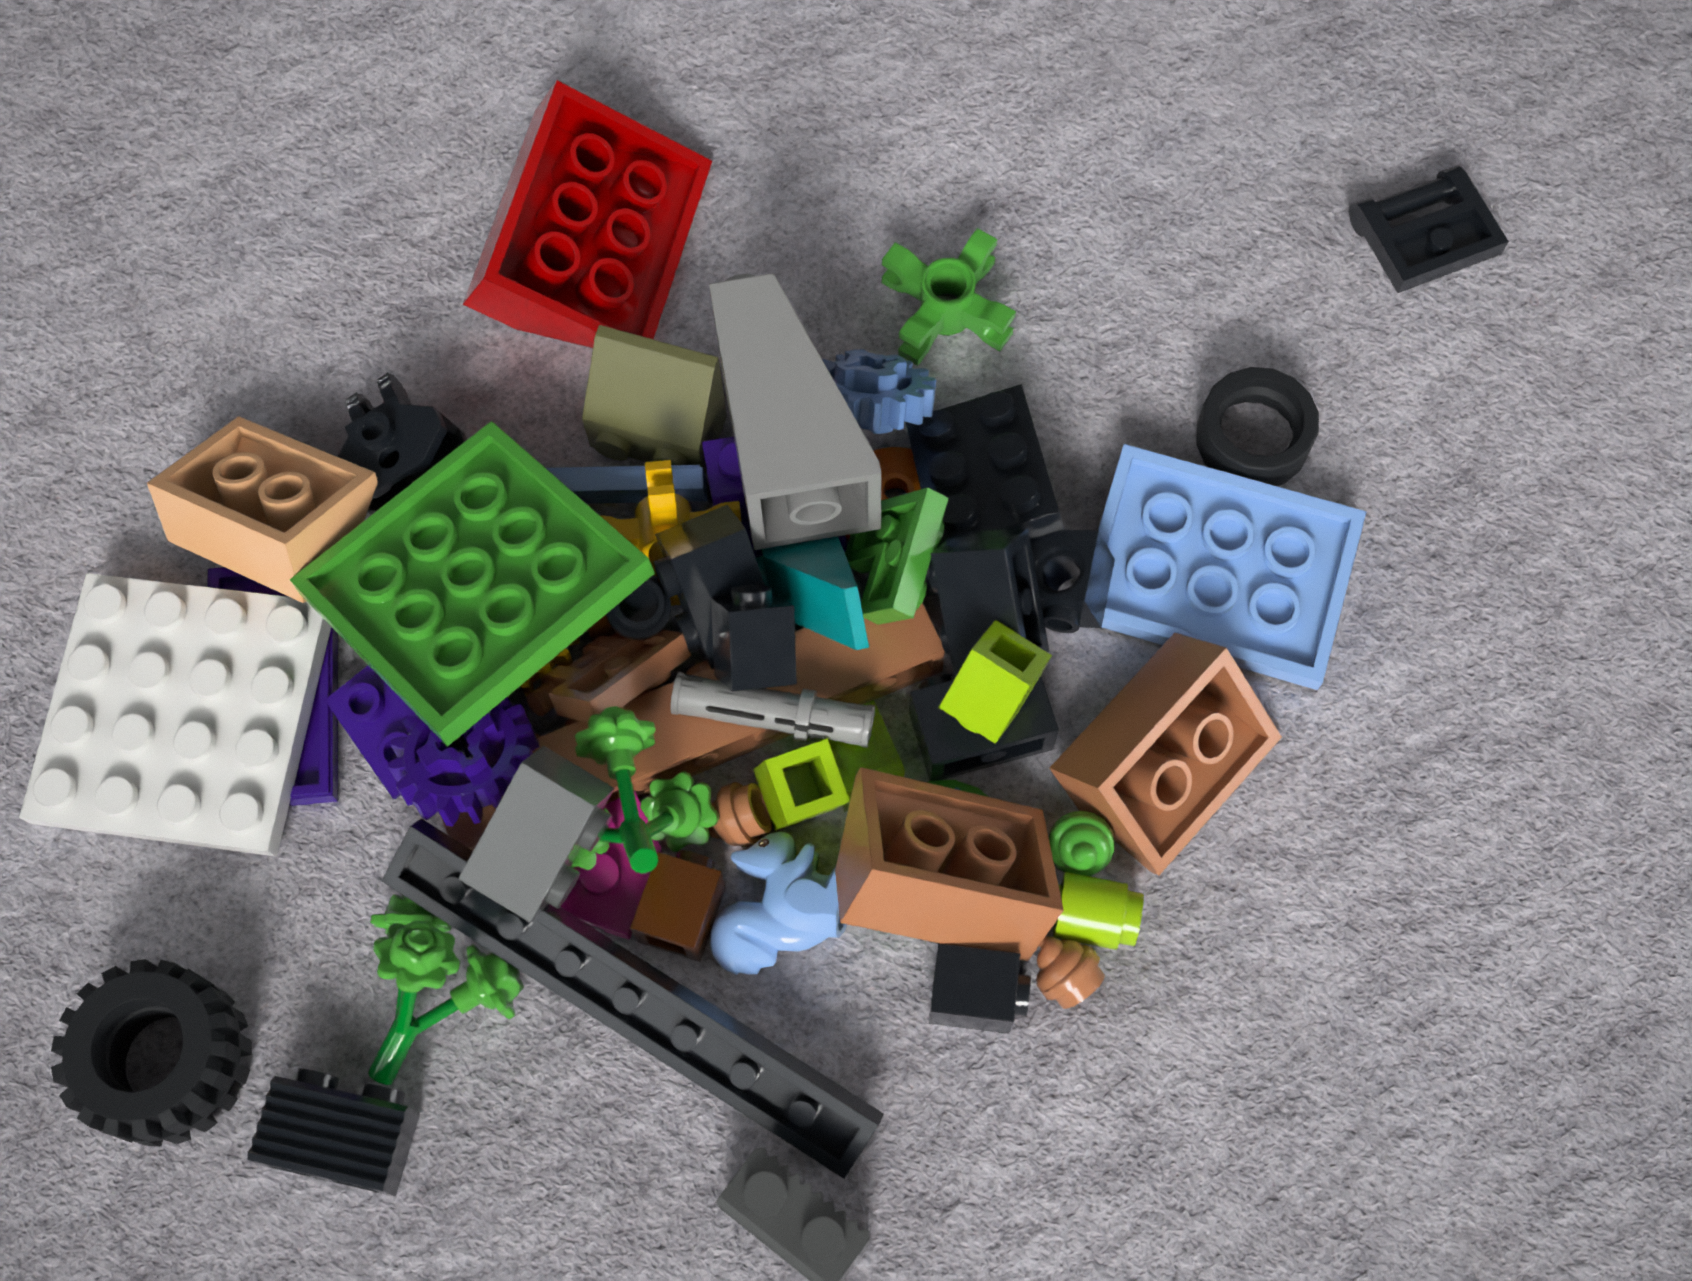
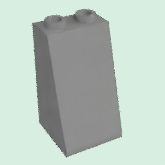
[709,273,881,550]

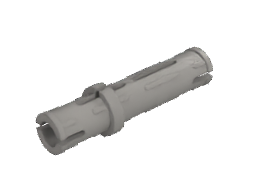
[670,672,875,748]

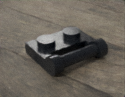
[1349,165,1509,293]

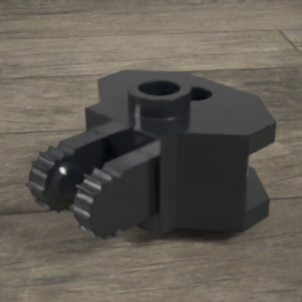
[338,373,467,514]

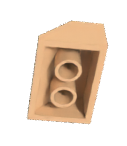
[147,416,378,603]

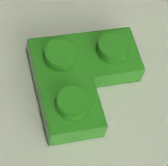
[845,487,948,625]

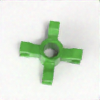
[881,228,1016,366]

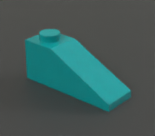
[755,536,869,650]

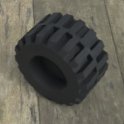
[51,959,252,1147]

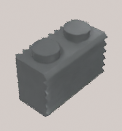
[715,1147,870,1281]

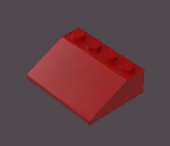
[463,80,712,348]

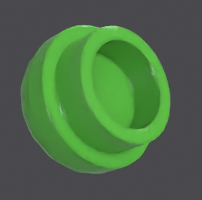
[1048,811,1115,876]

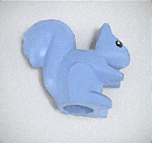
[710,832,847,975]

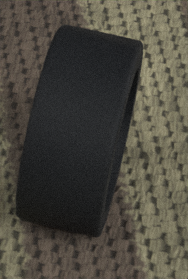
[1196,367,1319,486]

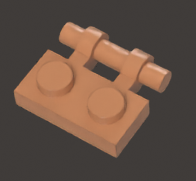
[527,630,692,722]

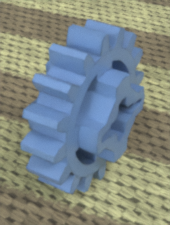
[822,349,936,434]

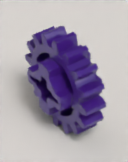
[388,697,540,826]

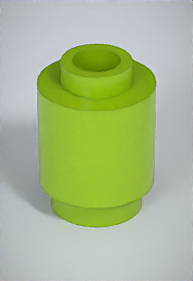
[1053,872,1144,950]

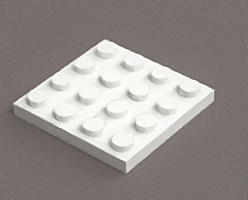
[19,573,331,857]

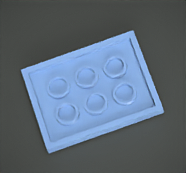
[1098,444,1367,690]

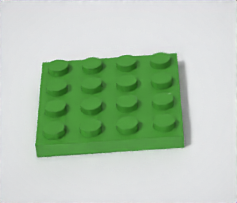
[289,421,655,746]

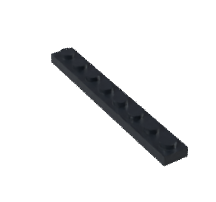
[382,819,884,1179]

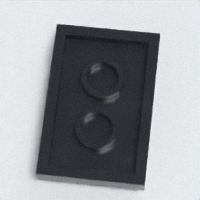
[905,384,1065,549]

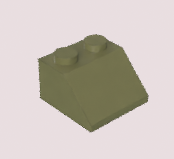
[582,325,727,474]

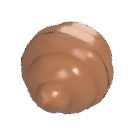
[708,782,772,847]
[1036,936,1105,1009]

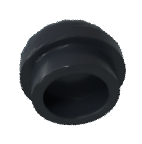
[606,577,671,640]

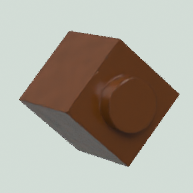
[630,850,726,962]

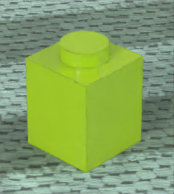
[939,620,1052,744]
[753,739,850,831]

